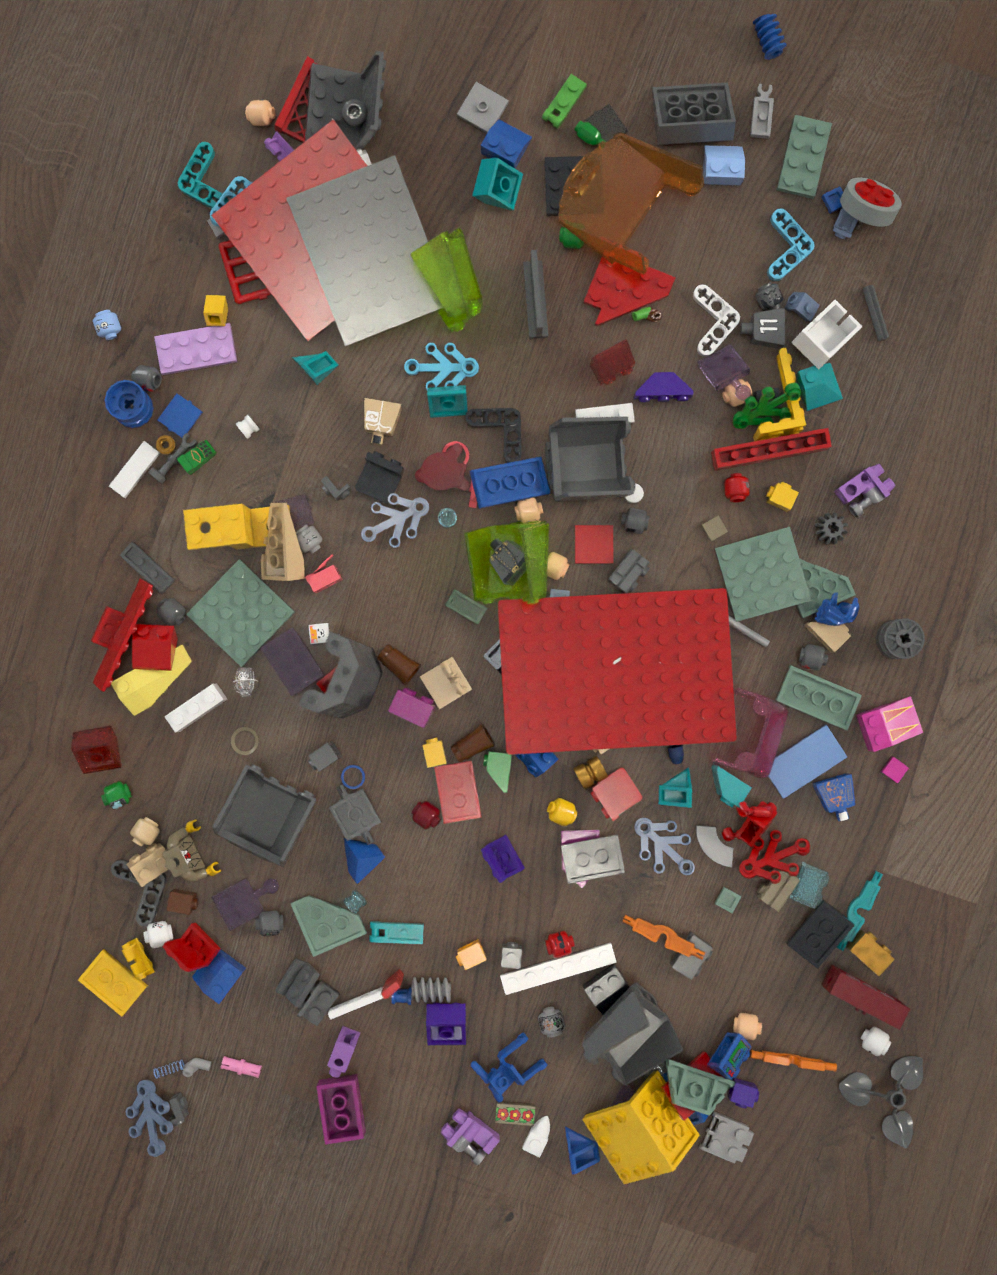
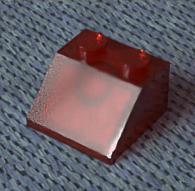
[590,339,635,385]
[71,726,121,774]

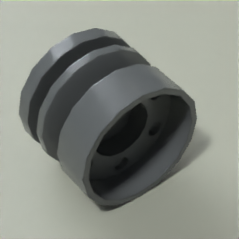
[876,618,925,659]

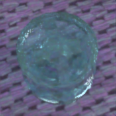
[438,508,457,528]
[343,890,367,914]

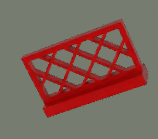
[275,56,317,143]

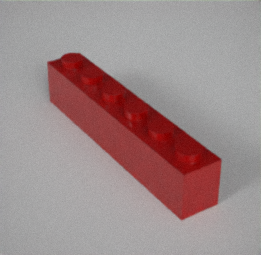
[711,428,832,471]

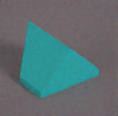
[292,351,338,385]
[659,767,692,808]

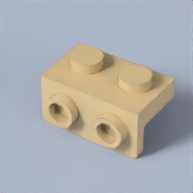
[126,843,168,887]

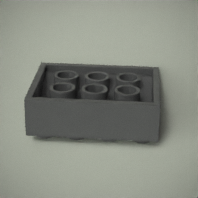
[652,83,736,145]

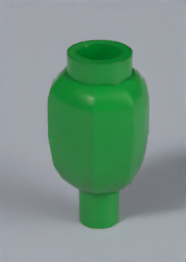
[574,120,607,149]

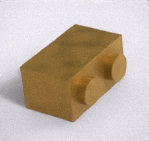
[846,930,895,976]

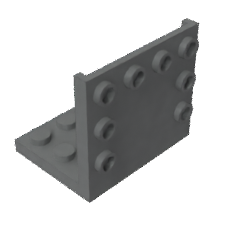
[305,51,386,150]

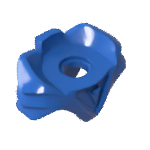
[815,592,859,626]

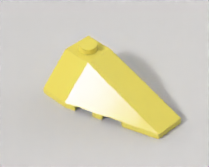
[111,645,192,716]

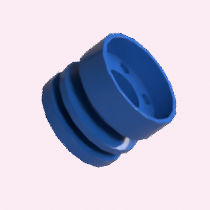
[105,380,154,428]

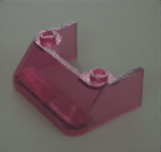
[712,688,788,778]

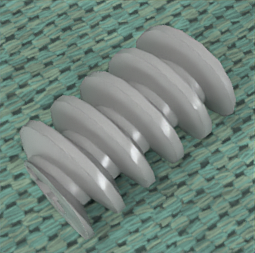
[412,977,451,1003]

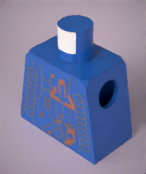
[812,773,855,821]

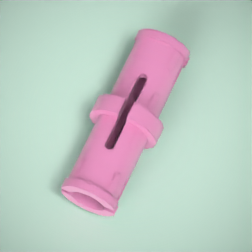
[221,1056,262,1078]

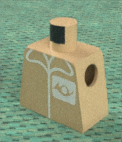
[364,398,402,445]

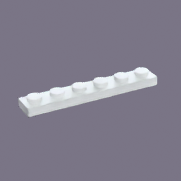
[500,943,617,995]

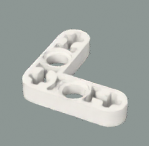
[693,285,740,357]

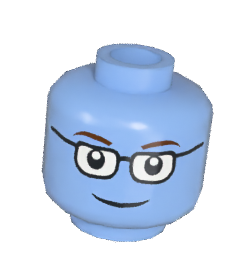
[93,310,121,340]

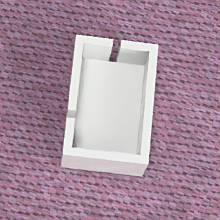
[791,300,862,369]

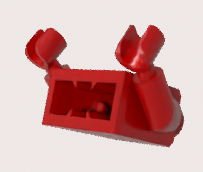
[722,801,778,847]

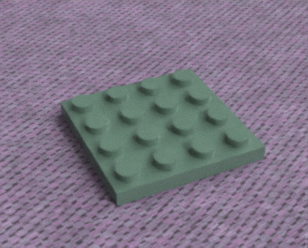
[715,527,811,622]
[186,559,295,667]

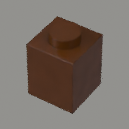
[166,889,199,915]

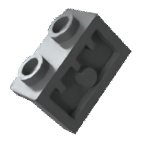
[275,958,320,1008]
[297,980,340,1026]

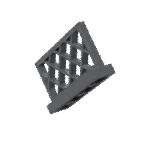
[523,250,548,339]

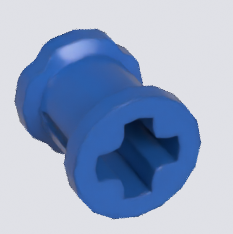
[392,987,412,1005]

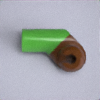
[632,307,662,322]

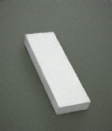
[109,441,160,498]
[328,987,383,1020]

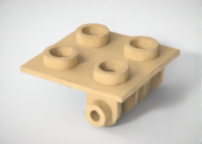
[420,657,472,709]

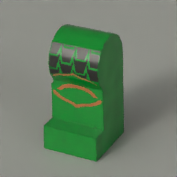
[177,440,217,475]

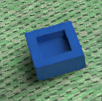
[822,186,843,214]

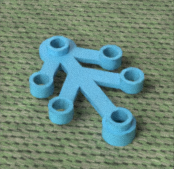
[404,343,479,391]

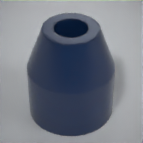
[667,745,684,764]

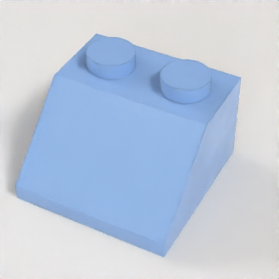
[703,145,745,185]

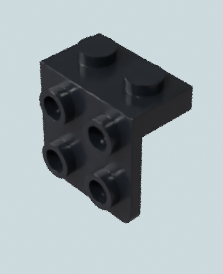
[355,451,405,504]

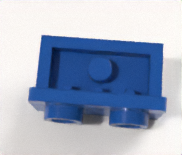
[515,752,559,777]

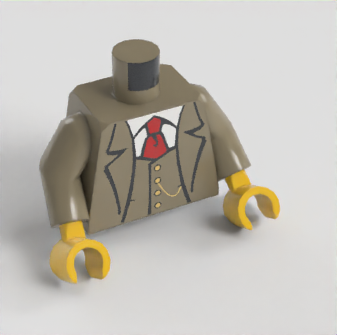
[163,820,221,882]

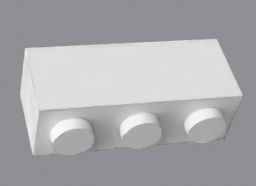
[165,684,227,733]

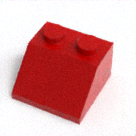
[132,624,178,671]

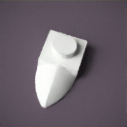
[522,1116,550,1157]

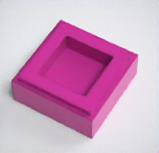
[881,756,909,783]

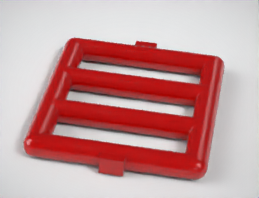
[218,240,272,304]

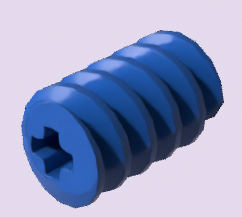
[753,14,787,60]

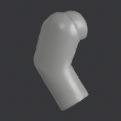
[183,1058,212,1077]

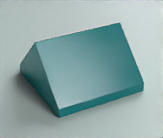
[427,385,468,418]

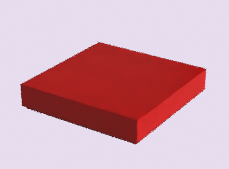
[575,525,613,564]

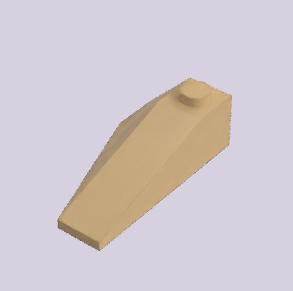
[261,503,305,581]

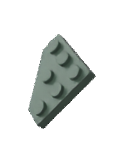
[796,558,856,618]
[291,895,367,957]

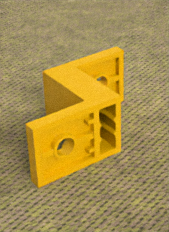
[183,504,291,550]

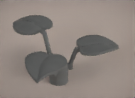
[838,1056,923,1148]

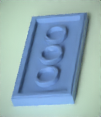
[762,725,847,799]

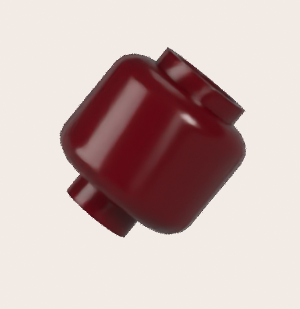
[411,801,441,830]

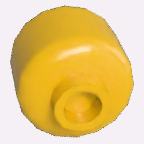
[547,798,577,826]

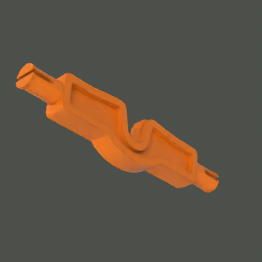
[623,915,705,960]
[750,1050,837,1072]

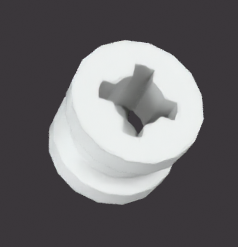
[236,414,260,439]

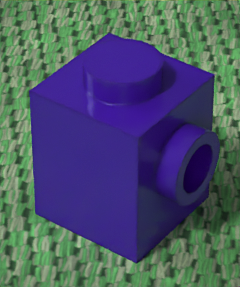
[727,1078,759,1108]

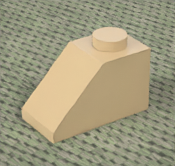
[804,622,851,652]

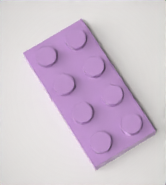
[154,323,237,375]

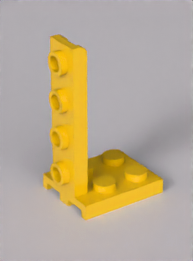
[753,348,806,441]

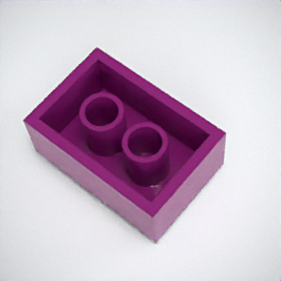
[388,687,436,728]
[316,1074,366,1145]

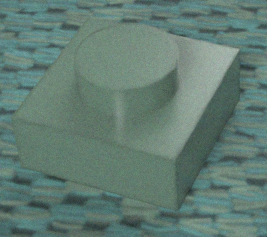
[715,886,741,913]

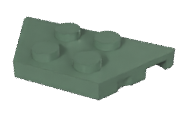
[666,1059,735,1116]

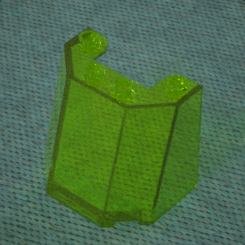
[410,228,483,332]
[465,521,549,604]

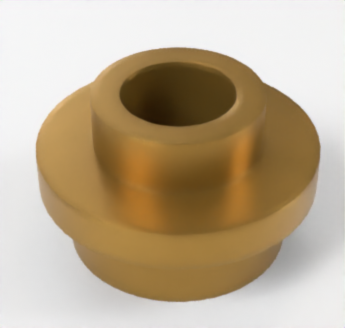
[156,435,176,455]

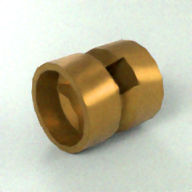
[573,756,608,790]

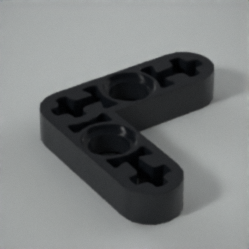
[465,408,521,463]

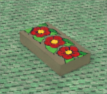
[495,1102,535,1126]

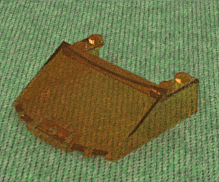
[558,132,704,275]

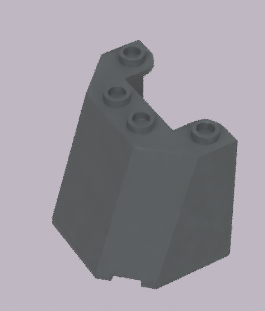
[545,417,635,502]
[299,632,383,719]
[212,764,316,867]
[582,982,683,1086]

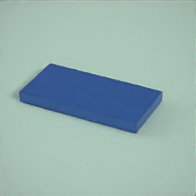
[470,457,550,509]

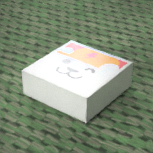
[309,623,329,644]

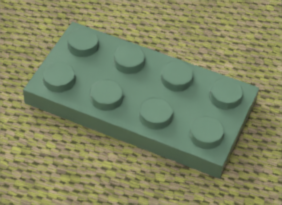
[777,115,832,199]
[775,665,862,731]

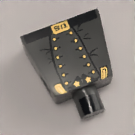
[489,538,537,585]

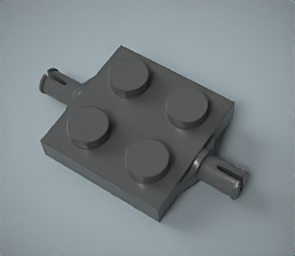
[329,784,382,845]

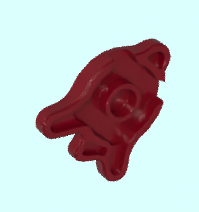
[415,443,470,491]

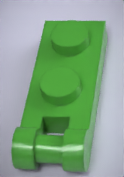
[542,74,587,129]

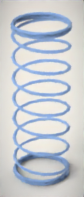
[154,1060,184,1079]

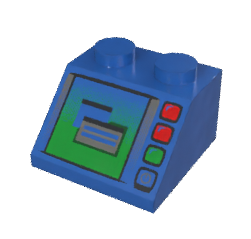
[707,1032,752,1080]

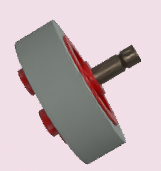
[840,178,902,230]

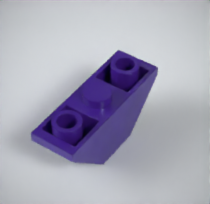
[634,372,693,402]

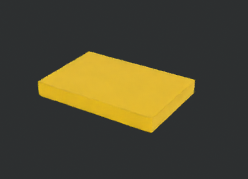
[78,949,148,1017]

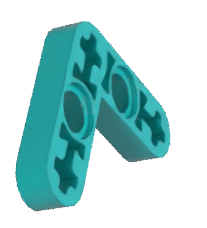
[178,142,229,209]

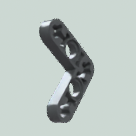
[111,859,167,926]

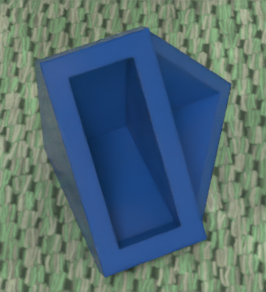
[344,838,385,884]
[565,1126,600,1174]

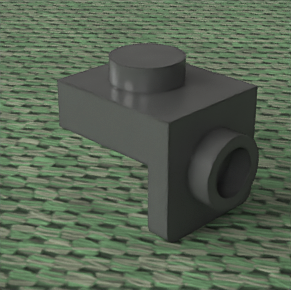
[321,476,352,501]
[167,1092,189,1126]

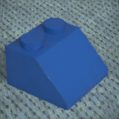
[481,120,532,169]
[192,950,246,1004]

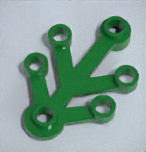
[732,383,801,429]

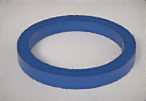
[341,765,365,789]

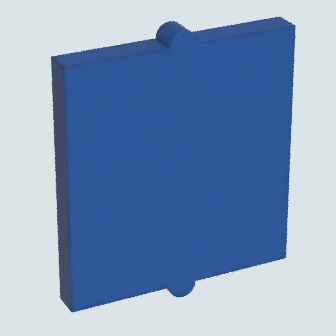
[157,394,203,438]

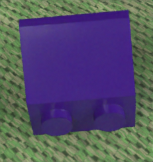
[426,1003,466,1045]

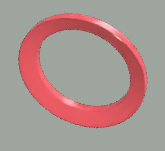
[442,441,469,464]

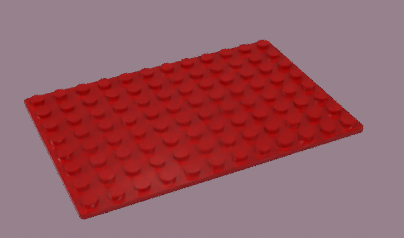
[498,588,737,755]

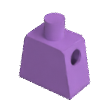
[327,1026,360,1078]

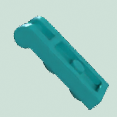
[369,921,424,944]

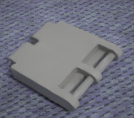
[699,1111,754,1163]

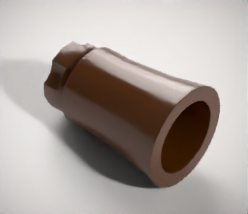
[377,644,421,686]
[451,723,495,762]

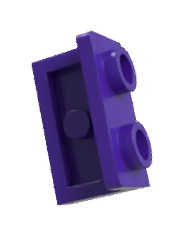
[481,835,525,883]

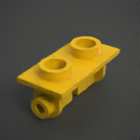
[121,938,155,980]

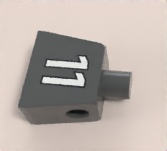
[740,308,785,349]

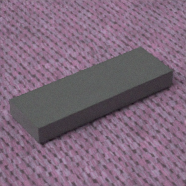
[119,541,176,594]

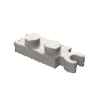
[750,84,774,139]

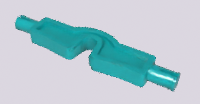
[836,871,883,951]

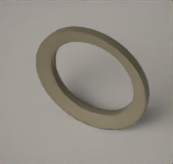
[231,727,259,755]

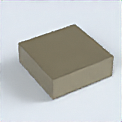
[701,515,728,542]

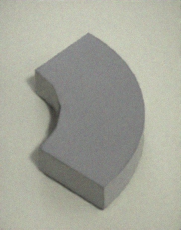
[696,825,733,867]

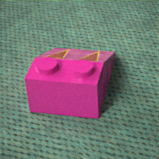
[856,696,923,752]

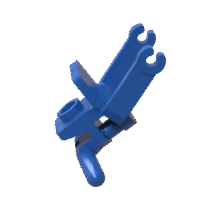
[471,1033,547,1103]

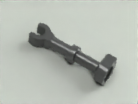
[148,433,198,484]

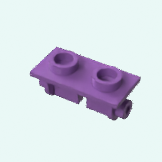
[264,132,294,161]

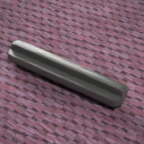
[863,285,889,341]

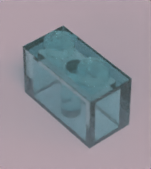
[789,862,829,909]

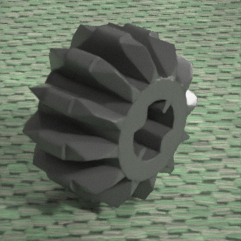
[815,513,848,545]

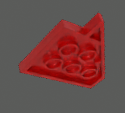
[583,249,676,326]

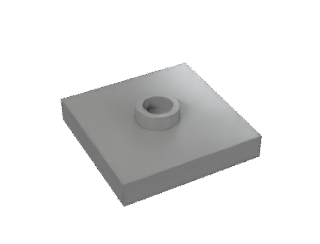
[457,82,509,134]

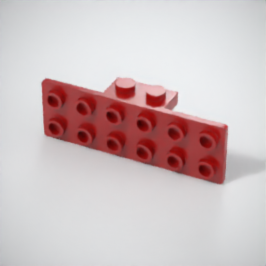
[91,578,153,692]

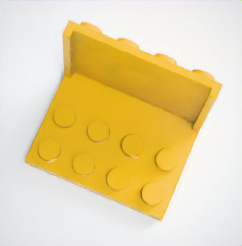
[582,1070,700,1184]

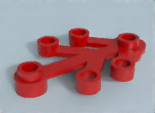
[739,830,810,884]

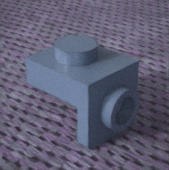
[832,207,858,239]
[785,292,820,322]

